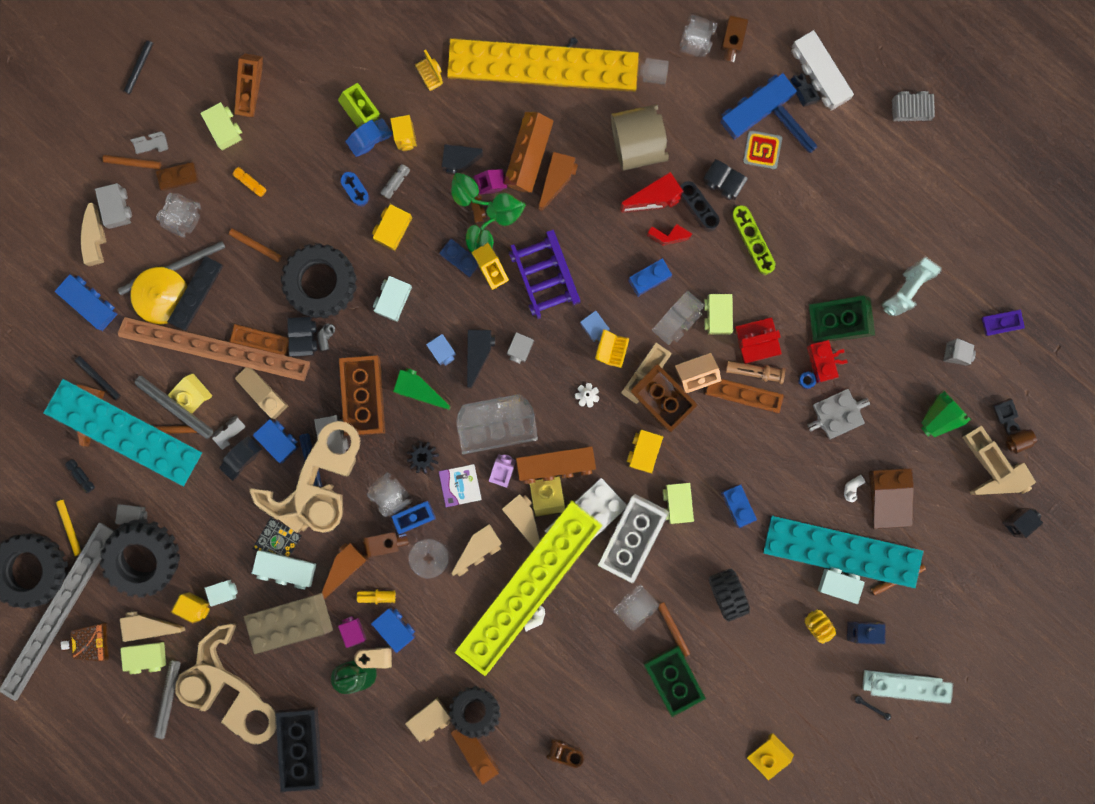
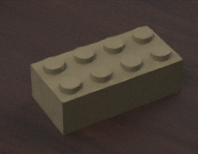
[244,593,333,654]

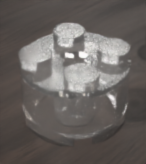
[679,14,717,58]
[156,193,201,238]
[366,472,412,517]
[409,539,449,578]
[613,584,659,631]

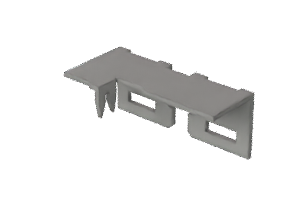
[130,131,168,154]
[212,414,246,450]

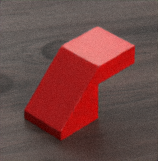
[647,224,692,246]

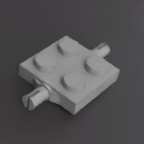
[807,389,870,440]

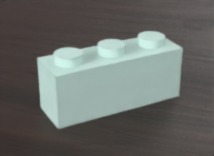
[252,550,317,590]

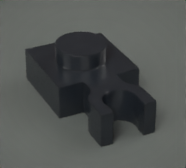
[790,73,821,107]
[992,398,1020,435]

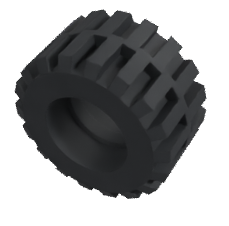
[709,568,750,622]
[449,686,501,739]

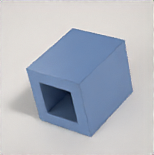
[580,311,609,342]
[426,334,456,365]

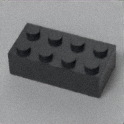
[275,707,323,792]

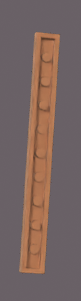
[118,317,310,381]

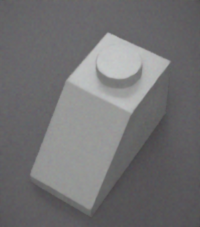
[944,339,976,366]

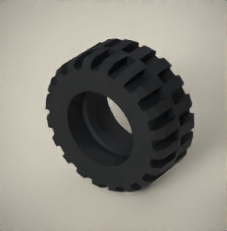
[281,243,357,319]
[100,519,180,598]
[0,534,68,608]

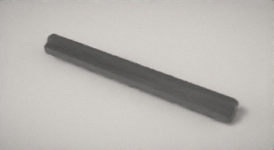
[135,376,213,439]

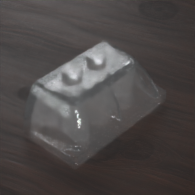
[457,394,538,455]

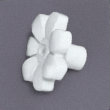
[575,383,599,408]

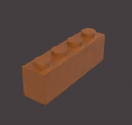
[503,112,553,193]
[516,446,596,484]

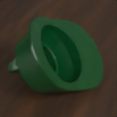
[331,659,377,694]

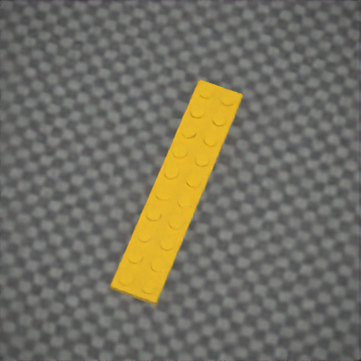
[448,39,639,92]

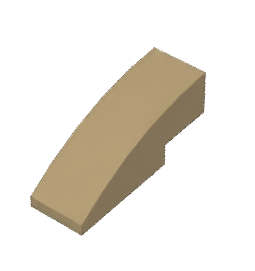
[81,203,106,266]
[621,343,672,404]
[962,426,1016,484]

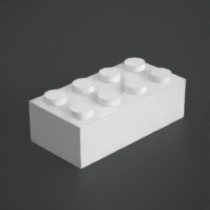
[545,478,627,540]
[598,494,669,583]

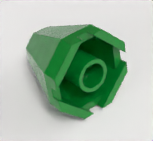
[921,390,971,437]

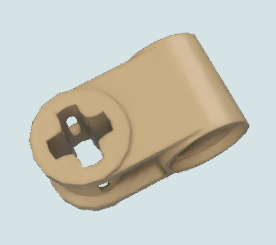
[354,647,392,668]

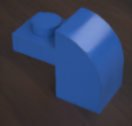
[345,119,393,157]

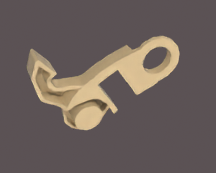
[250,421,360,532]
[175,623,276,744]

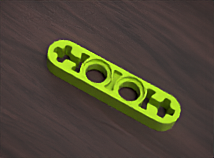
[732,206,775,275]

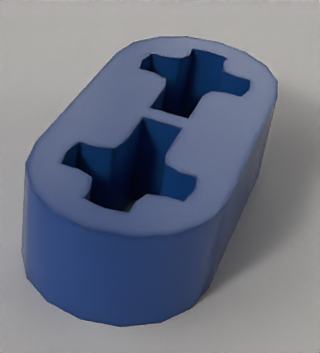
[341,172,369,206]

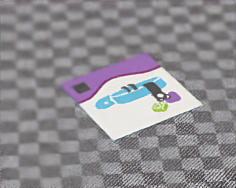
[439,464,482,507]

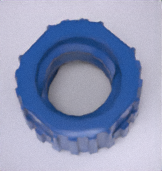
[798,372,816,389]

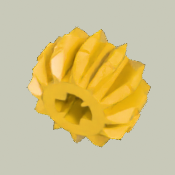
[805,610,836,644]

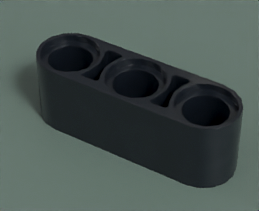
[681,181,720,232]

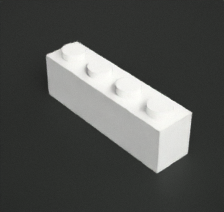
[792,30,854,110]

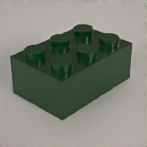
[643,645,706,717]

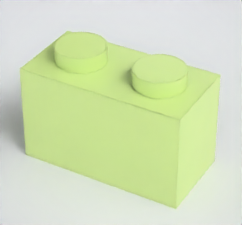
[201,102,242,150]
[704,294,733,334]
[663,483,694,524]
[121,642,166,674]

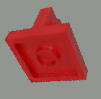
[734,317,782,364]

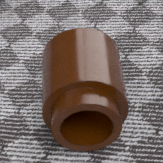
[1006,429,1037,454]

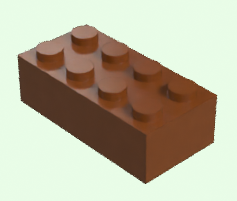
[339,355,385,436]

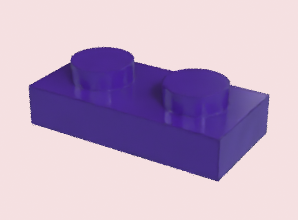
[982,310,1025,336]

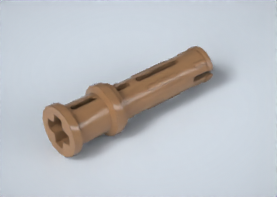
[726,361,786,385]

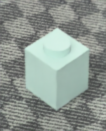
[205,580,237,607]

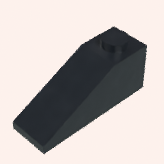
[467,330,495,389]

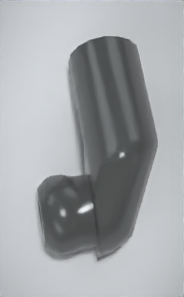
[317,324,335,351]

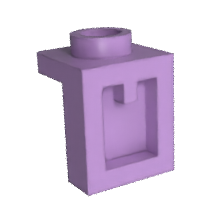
[489,454,516,488]

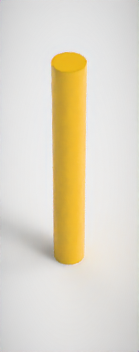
[56,500,82,556]

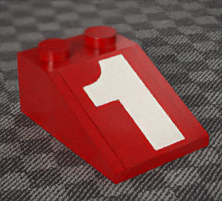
[620,172,683,213]

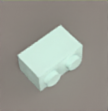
[373,276,412,322]
[818,567,865,604]

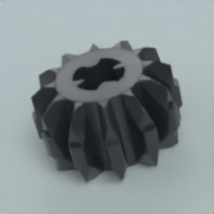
[406,441,439,474]

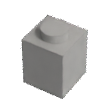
[507,332,534,364]

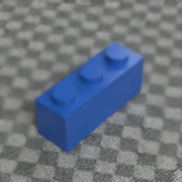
[54,274,117,331]

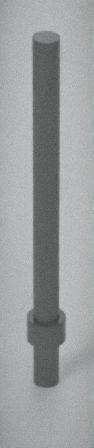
[117,241,226,295]

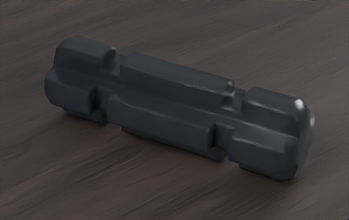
[65,459,95,493]

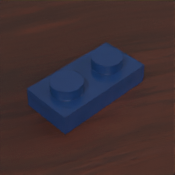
[439,239,479,278]

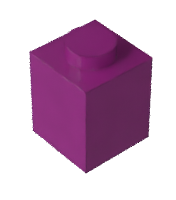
[474,169,507,194]
[338,616,366,648]

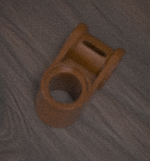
[546,739,584,768]

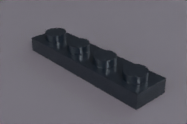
[167,256,224,332]

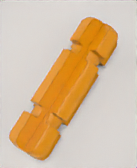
[232,167,266,197]

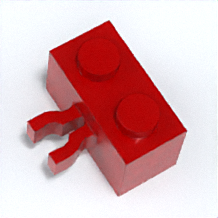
[807,340,848,384]

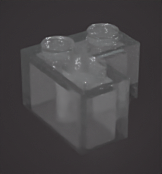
[652,290,705,345]

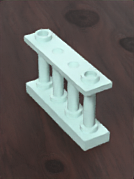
[881,258,941,316]
[862,670,952,703]

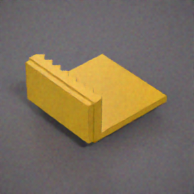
[415,50,443,91]
[595,329,629,368]
[747,733,794,780]

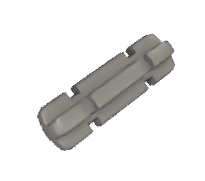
[381,164,410,199]

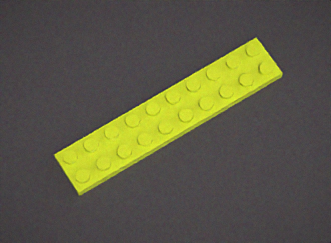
[455,501,603,676]

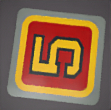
[744,131,782,169]

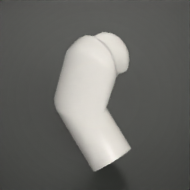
[844,475,865,502]
[524,606,545,631]

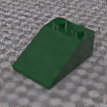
[809,295,875,343]

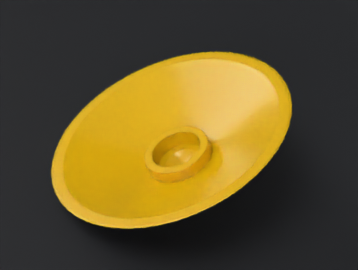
[130,267,187,324]

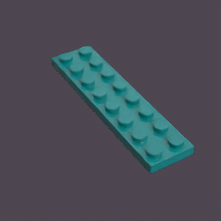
[44,379,203,487]
[763,516,924,589]

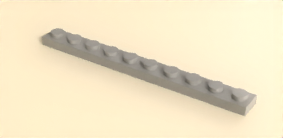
[0,523,114,701]

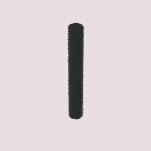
[123,40,153,95]
[75,356,121,401]

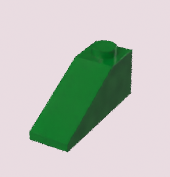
[393,368,451,410]

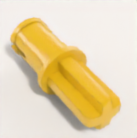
[357,589,396,605]

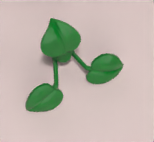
[451,173,525,255]

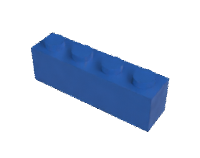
[720,73,797,140]

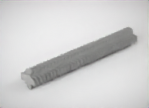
[153,660,181,739]

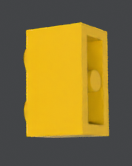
[390,115,417,151]
[372,204,412,251]
[472,243,509,290]
[627,430,663,474]
[172,592,210,623]

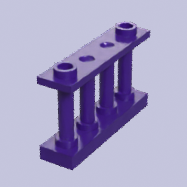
[509,230,580,319]

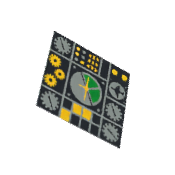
[252,518,302,557]

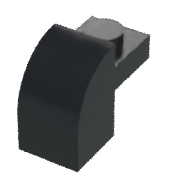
[219,436,262,481]

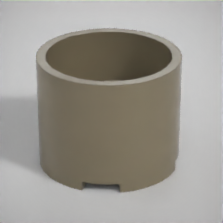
[611,104,669,171]

